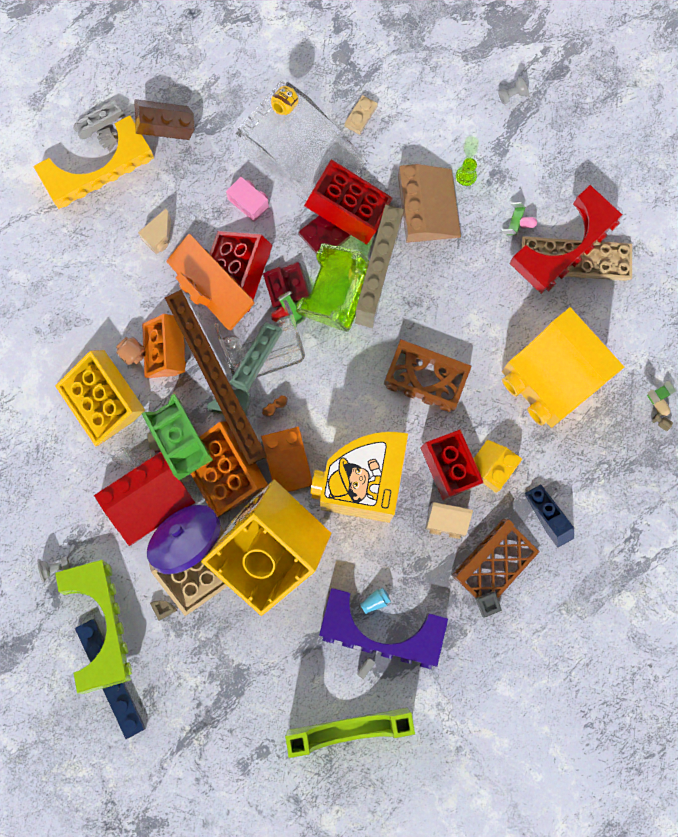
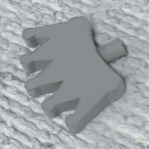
[97,128,118,151]

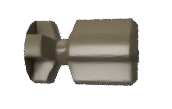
[652,412,673,431]

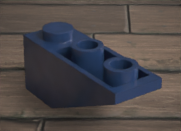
[525,484,574,548]

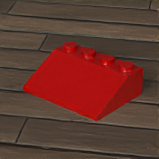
[304,159,393,245]
[209,231,273,312]
[93,452,195,546]

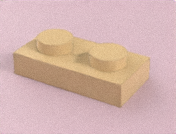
[344,95,378,135]

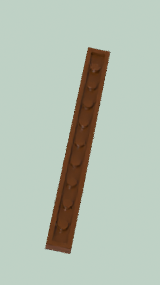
[164,289,267,466]

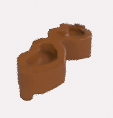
[262,395,288,417]

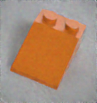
[261,426,312,492]

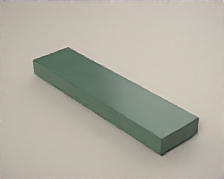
[230,322,283,392]

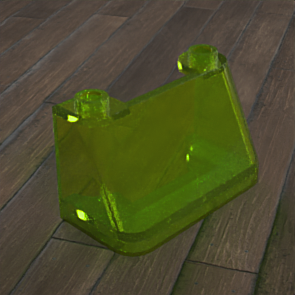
[296,243,369,332]

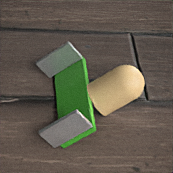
[647,380,677,416]

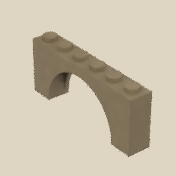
[355,205,404,328]

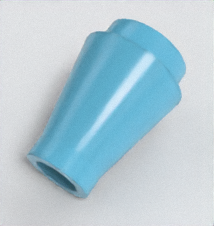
[360,588,391,614]

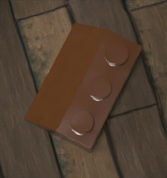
[134,99,195,140]

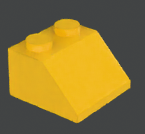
[473,439,522,493]

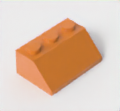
[142,314,186,378]

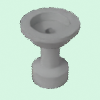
[498,76,529,105]
[37,556,70,583]

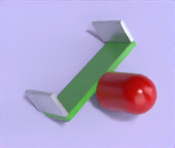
[271,291,307,326]

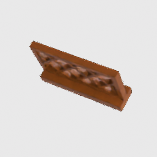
[451,519,540,598]

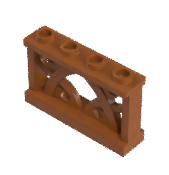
[384,339,472,412]

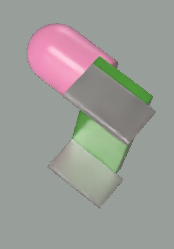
[502,202,537,235]

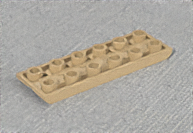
[522,236,632,281]

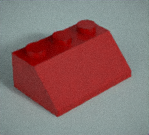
[420,429,484,500]

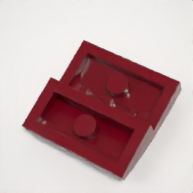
[263,262,311,308]

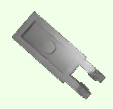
[73,100,125,140]

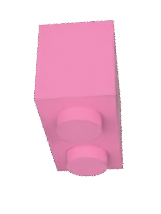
[226,177,269,222]

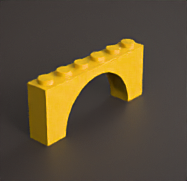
[33,115,154,209]

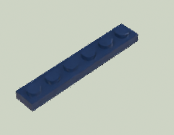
[75,619,146,739]

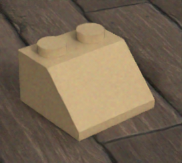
[425,502,473,539]

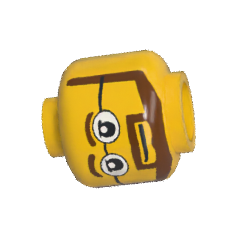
[271,86,299,115]

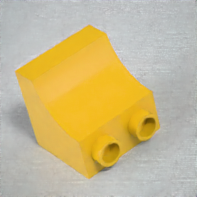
[501,307,625,428]

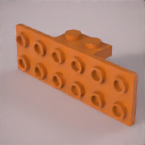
[166,234,255,331]

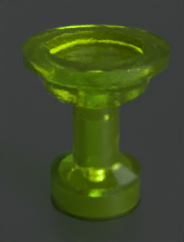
[456,158,477,186]

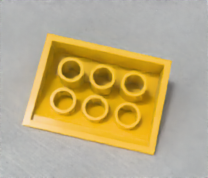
[55,350,146,447]

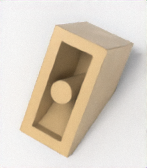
[138,209,171,255]

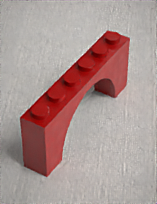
[509,185,623,294]

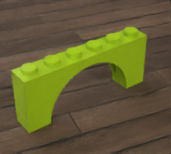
[55,560,132,694]
[285,707,416,758]

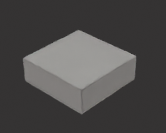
[357,658,375,680]

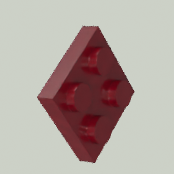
[298,216,350,260]

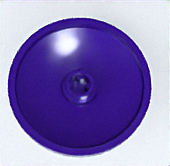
[147,505,221,574]

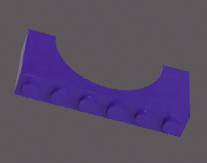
[319,588,448,670]

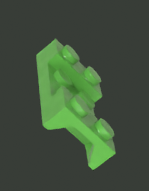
[142,394,213,480]

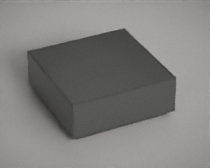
[475,591,502,618]

